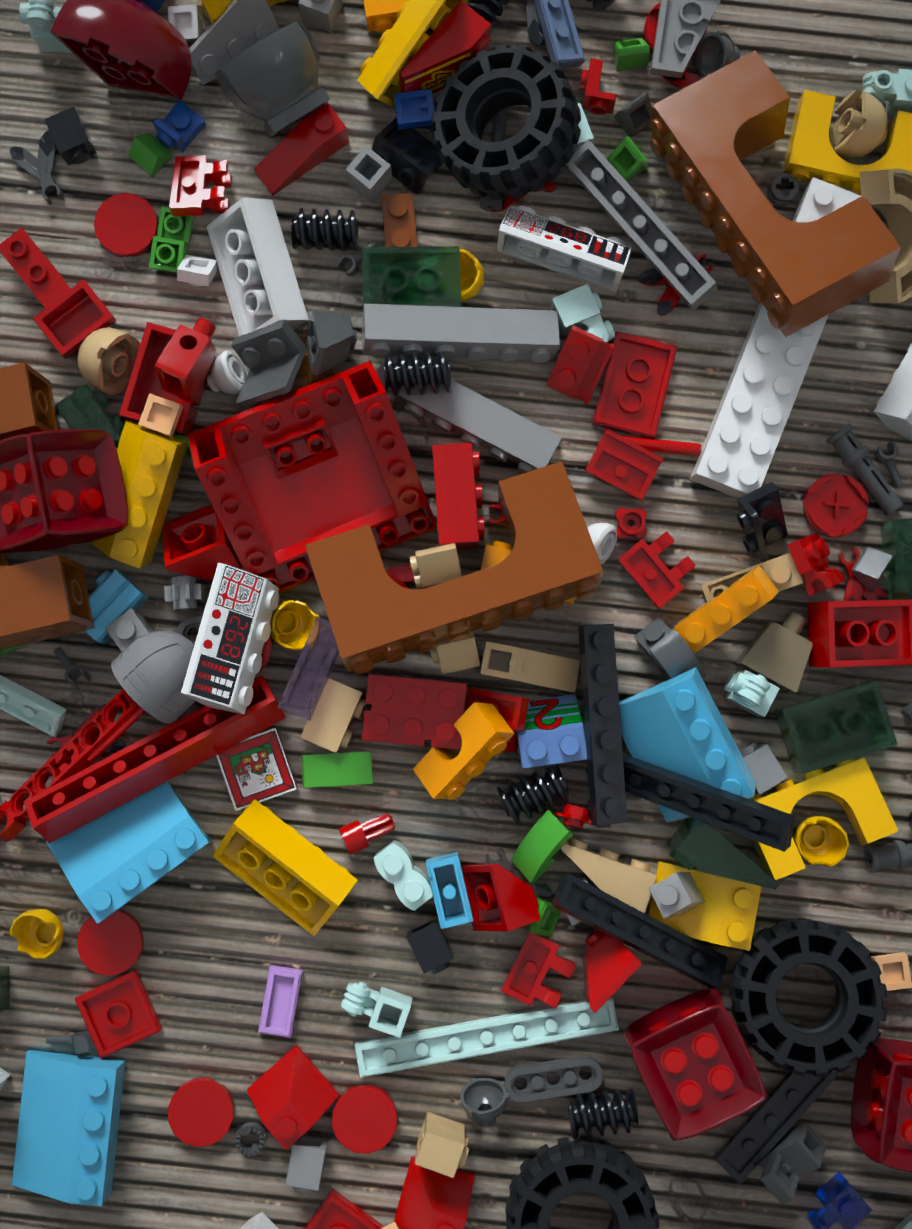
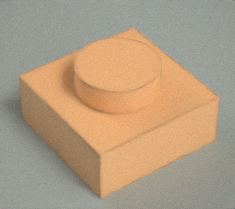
[138,394,183,438]
[871,952,912,991]

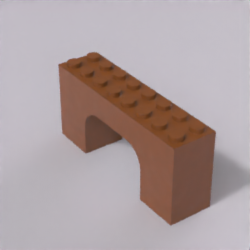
[650,50,901,337]
[0,362,95,650]
[305,461,604,674]

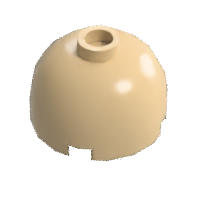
[829,90,888,159]
[78,327,140,395]

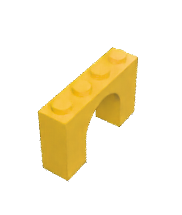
[782,90,912,196]
[749,756,898,882]

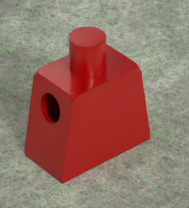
[154,318,216,403]

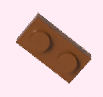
[381,193,418,261]

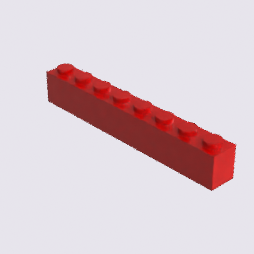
[23,675,286,843]

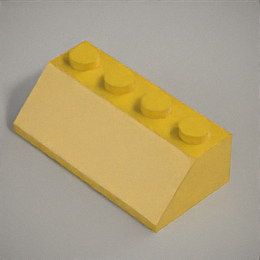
[357,0,468,108]
[91,420,188,569]
[212,799,358,936]

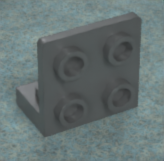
[231,320,307,408]

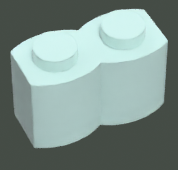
[374,840,433,911]

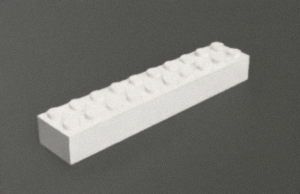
[690,177,861,499]

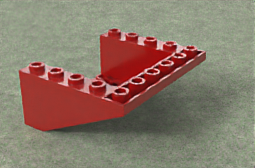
[188,360,438,593]

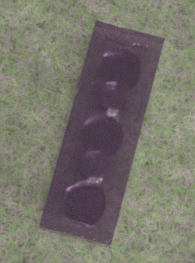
[278,617,339,721]

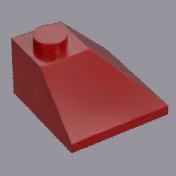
[162,504,242,580]
[461,864,540,932]
[583,929,642,1013]
[247,1044,340,1150]
[394,1156,475,1229]

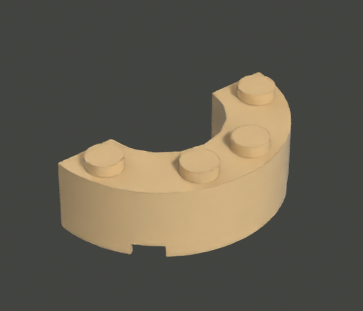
[860,168,912,304]
[409,543,480,674]

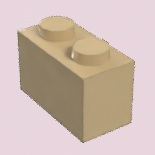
[300,677,366,753]
[415,1111,469,1178]

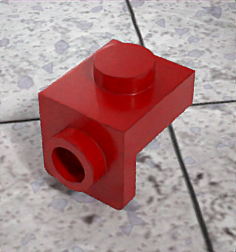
[579,58,617,115]

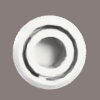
[207,351,248,395]
[587,523,617,564]

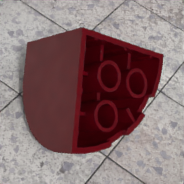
[50,0,192,100]

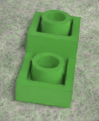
[149,206,195,273]
[301,751,373,788]
[511,810,573,884]

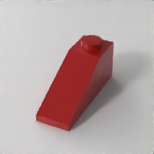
[254,102,349,196]

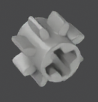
[164,576,205,611]

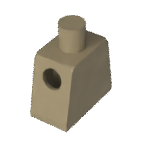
[735,611,813,693]

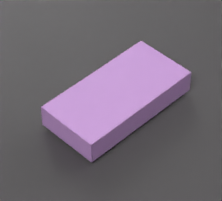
[258,965,303,1038]

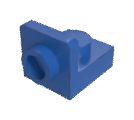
[394,89,437,132]
[152,100,206,153]

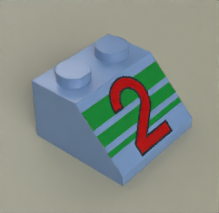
[516,694,587,769]

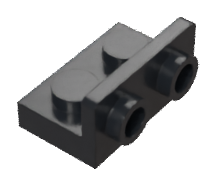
[371,117,444,195]
[737,482,788,562]

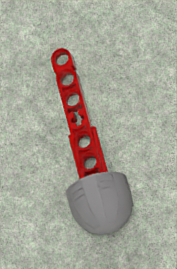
[0,631,195,842]

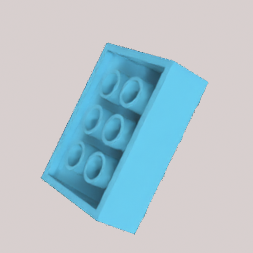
[619,667,756,822]
[46,781,212,924]
[12,1050,126,1206]

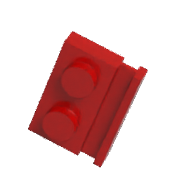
[546,325,615,405]
[584,429,664,500]

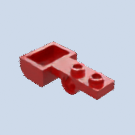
[0,227,116,359]

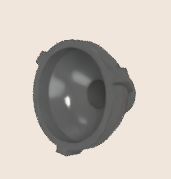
[693,30,740,78]
[460,1078,510,1127]

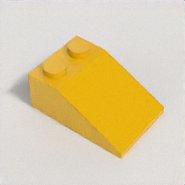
[648,861,762,951]

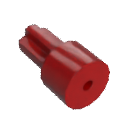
[338,813,395,855]

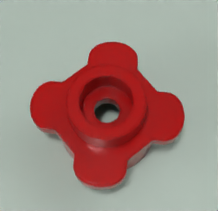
[615,507,647,539]
[555,804,592,829]

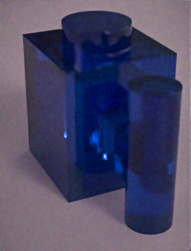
[807,1171,873,1229]

